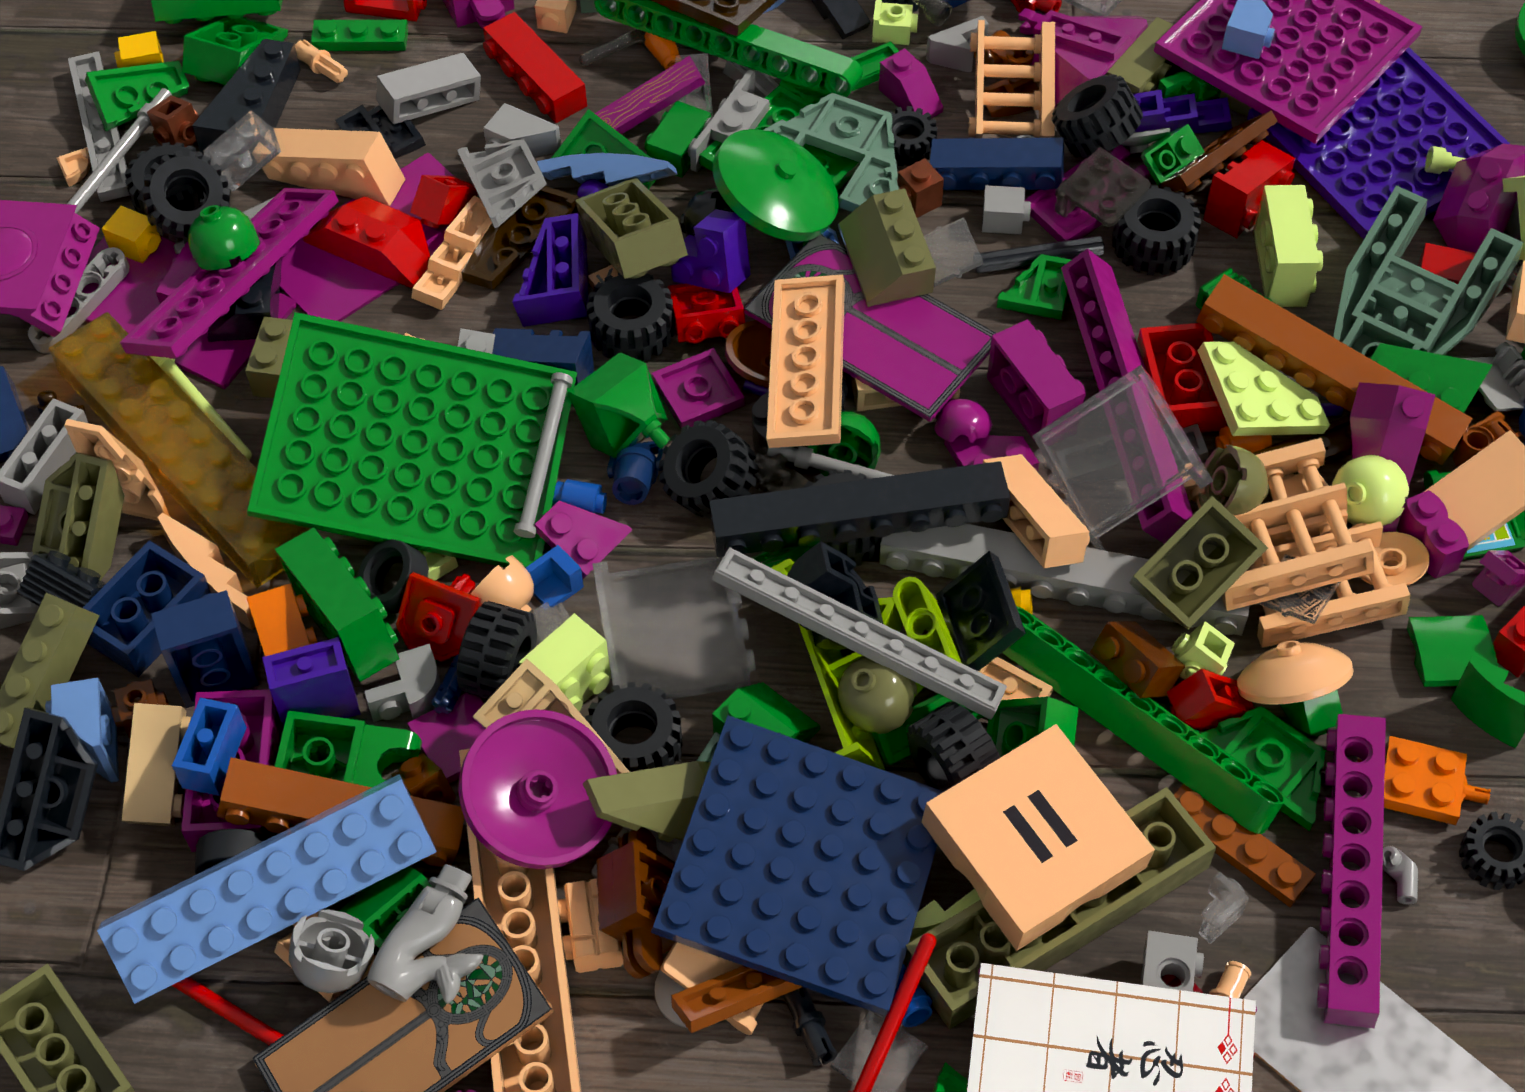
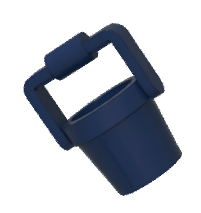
[607,441,665,505]

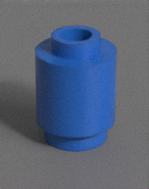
[552,479,607,514]

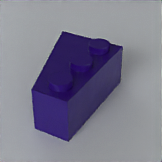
[512,213,588,327]

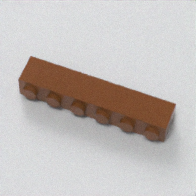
[217,757,464,867]

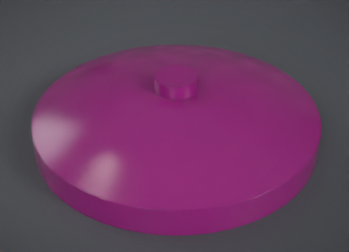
[459,709,617,869]

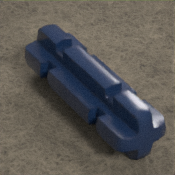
[431,654,462,714]

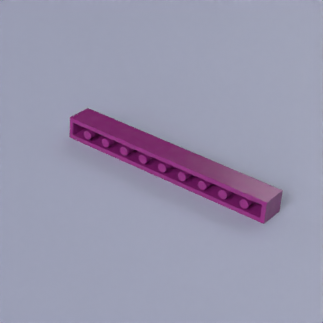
[1061,249,1193,544]

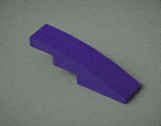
[1133,90,1232,133]

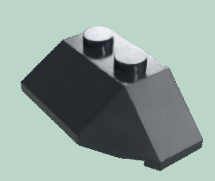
[0,707,98,871]

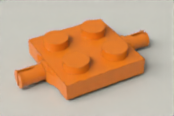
[1356,736,1491,825]

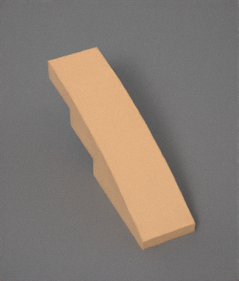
[411,196,492,310]
[157,512,255,630]

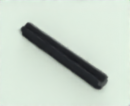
[974,236,1104,273]

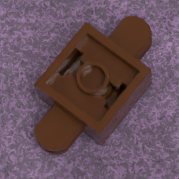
[597,827,675,979]

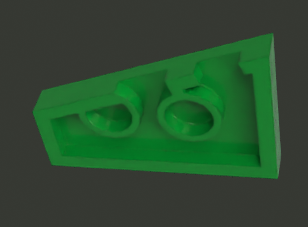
[85,61,189,131]
[552,109,656,190]

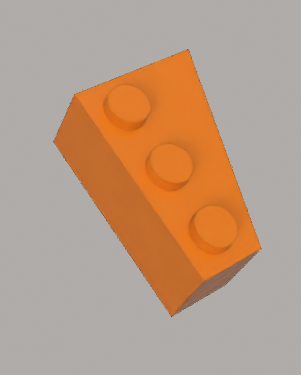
[246,583,318,656]

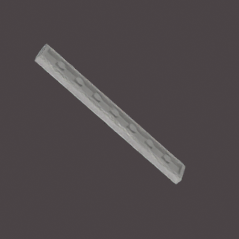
[712,548,1007,720]

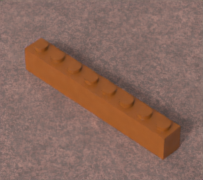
[1196,274,1473,465]

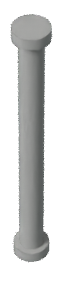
[514,372,573,538]

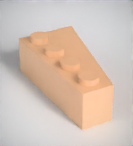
[254,128,405,207]

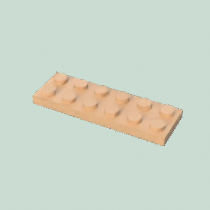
[766,274,845,448]

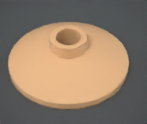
[1360,532,1429,586]

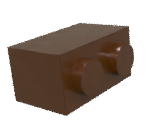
[1090,621,1185,698]

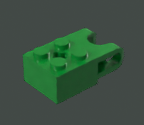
[275,711,422,787]

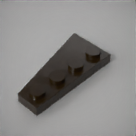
[461,186,579,290]

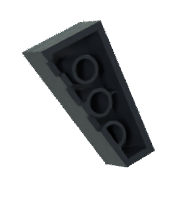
[192,39,301,161]

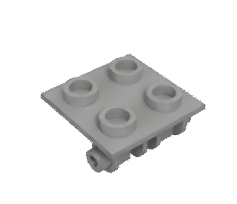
[1461,342,1525,411]

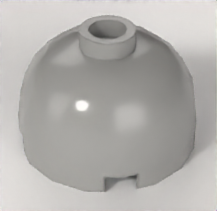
[289,910,374,993]

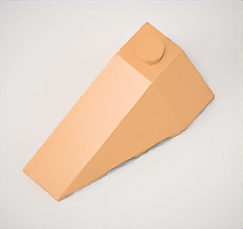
[64,419,170,521]

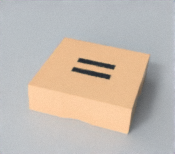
[921,724,1155,951]

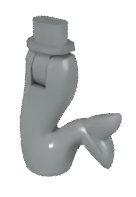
[367,864,483,1004]

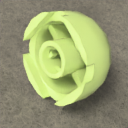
[1332,455,1409,526]

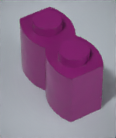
[1397,490,1469,579]

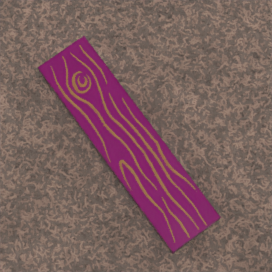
[594,55,705,134]

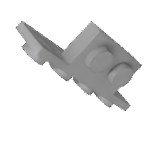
[688,70,769,172]

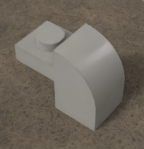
[364,644,441,722]

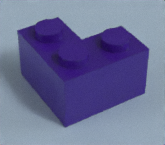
[671,209,751,293]

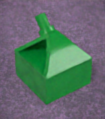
[567,353,672,458]

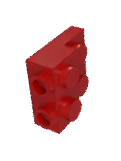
[667,283,745,343]

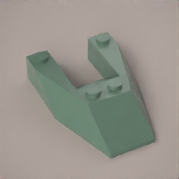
[1333,185,1523,359]

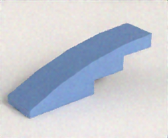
[537,153,677,186]

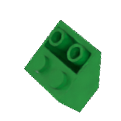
[338,866,432,955]

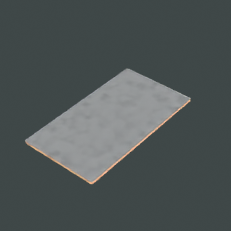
[1243,927,1516,1092]

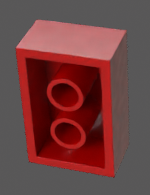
[1137,323,1227,433]

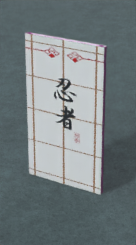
[967,963,1257,1092]

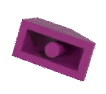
[879,48,944,119]

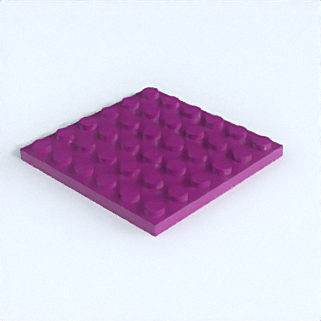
[1154,0,1422,144]

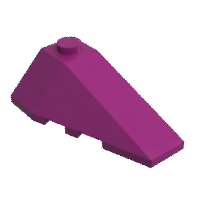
[1349,382,1436,533]

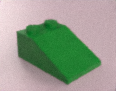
[182,17,288,87]

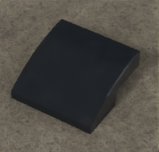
[335,104,426,159]

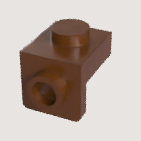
[391,753,456,804]

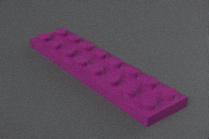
[120,188,339,359]

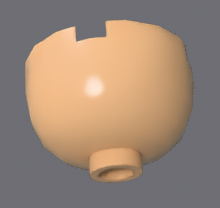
[471,555,534,612]

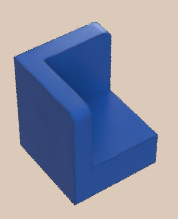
[526,545,584,611]

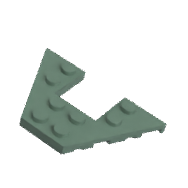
[764,93,899,212]

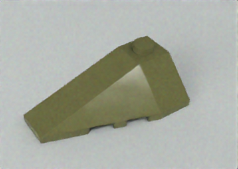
[583,761,711,843]

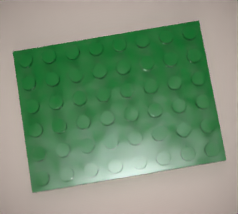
[247,312,577,568]

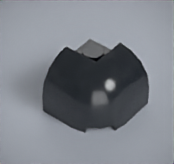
[787,541,884,649]

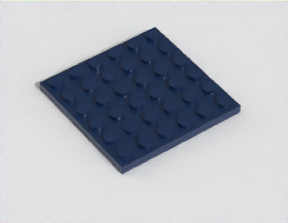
[651,715,944,1016]

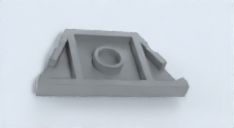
[457,139,547,228]

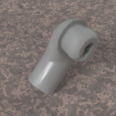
[1383,846,1418,904]

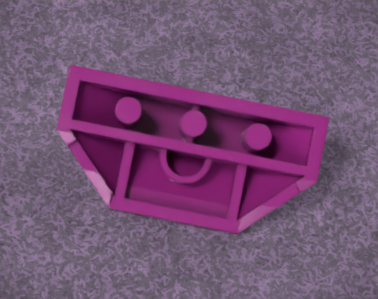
[1433,143,1525,253]

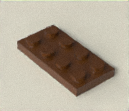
[1147,110,1278,193]

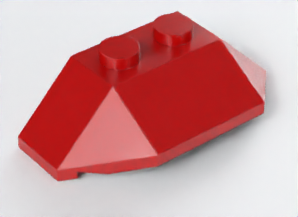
[303,196,431,288]

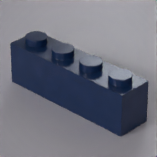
[930,137,1065,190]

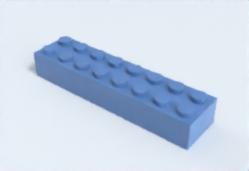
[97,774,437,1004]

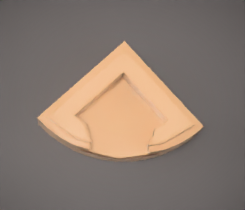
[57,147,91,187]

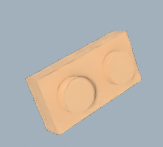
[978,657,1053,700]

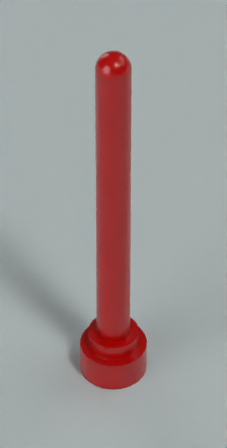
[848,933,936,1092]
[171,977,284,1046]

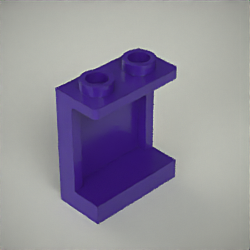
[262,637,361,727]

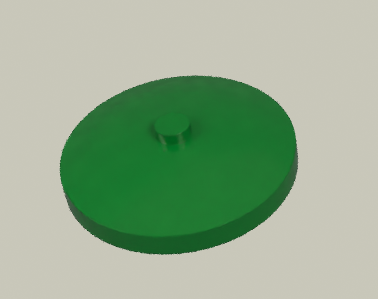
[712,129,839,241]

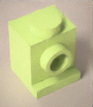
[872,0,918,45]

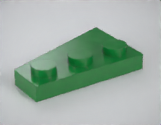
[1371,343,1492,413]

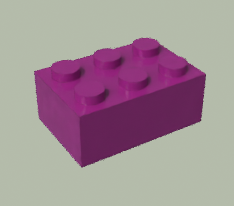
[987,319,1086,452]

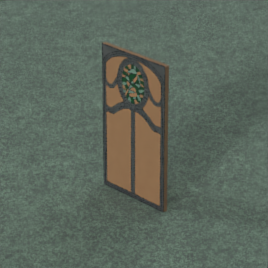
[253,898,554,1092]

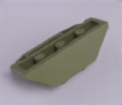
[32,452,124,581]

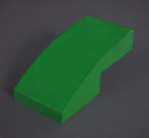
[1158,71,1221,102]

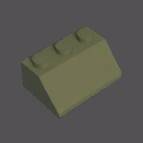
[838,188,936,307]
[1129,496,1268,630]

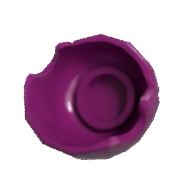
[934,399,992,443]

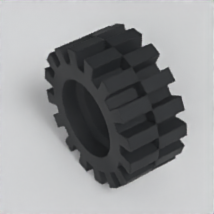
[889,106,937,167]
[1459,812,1525,890]

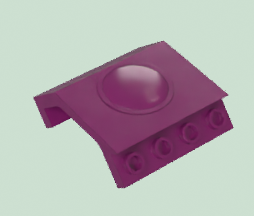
[0,200,100,337]

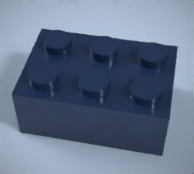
[83,540,211,678]
[151,590,259,708]

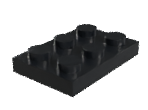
[935,551,1026,671]

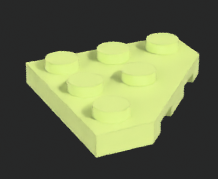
[1197,342,1330,436]

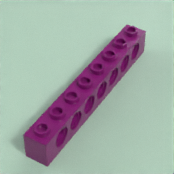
[1317,714,1386,1028]

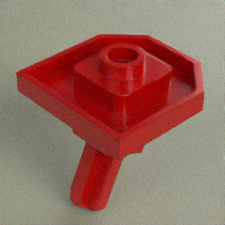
[396,572,480,662]

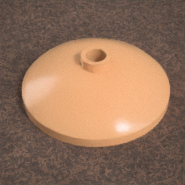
[1237,640,1354,704]

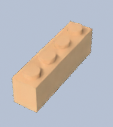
[983,454,1090,568]

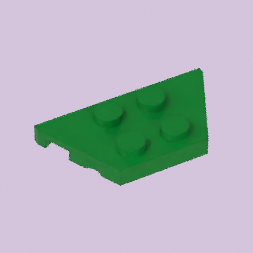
[1197,706,1326,831]

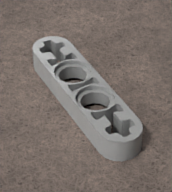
[28,247,130,354]

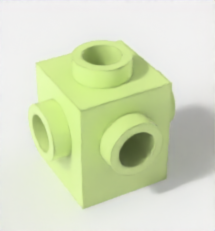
[1171,621,1235,680]

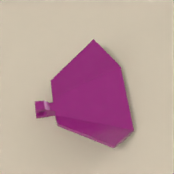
[1018,8,1148,108]

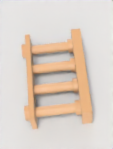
[968,20,1055,138]
[1181,438,1348,546]
[1222,483,1374,611]
[1246,521,1411,648]

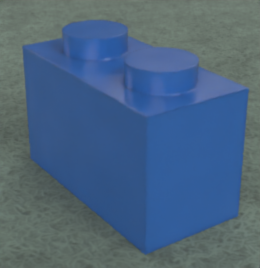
[172,697,247,796]

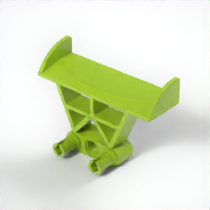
[771,558,961,771]

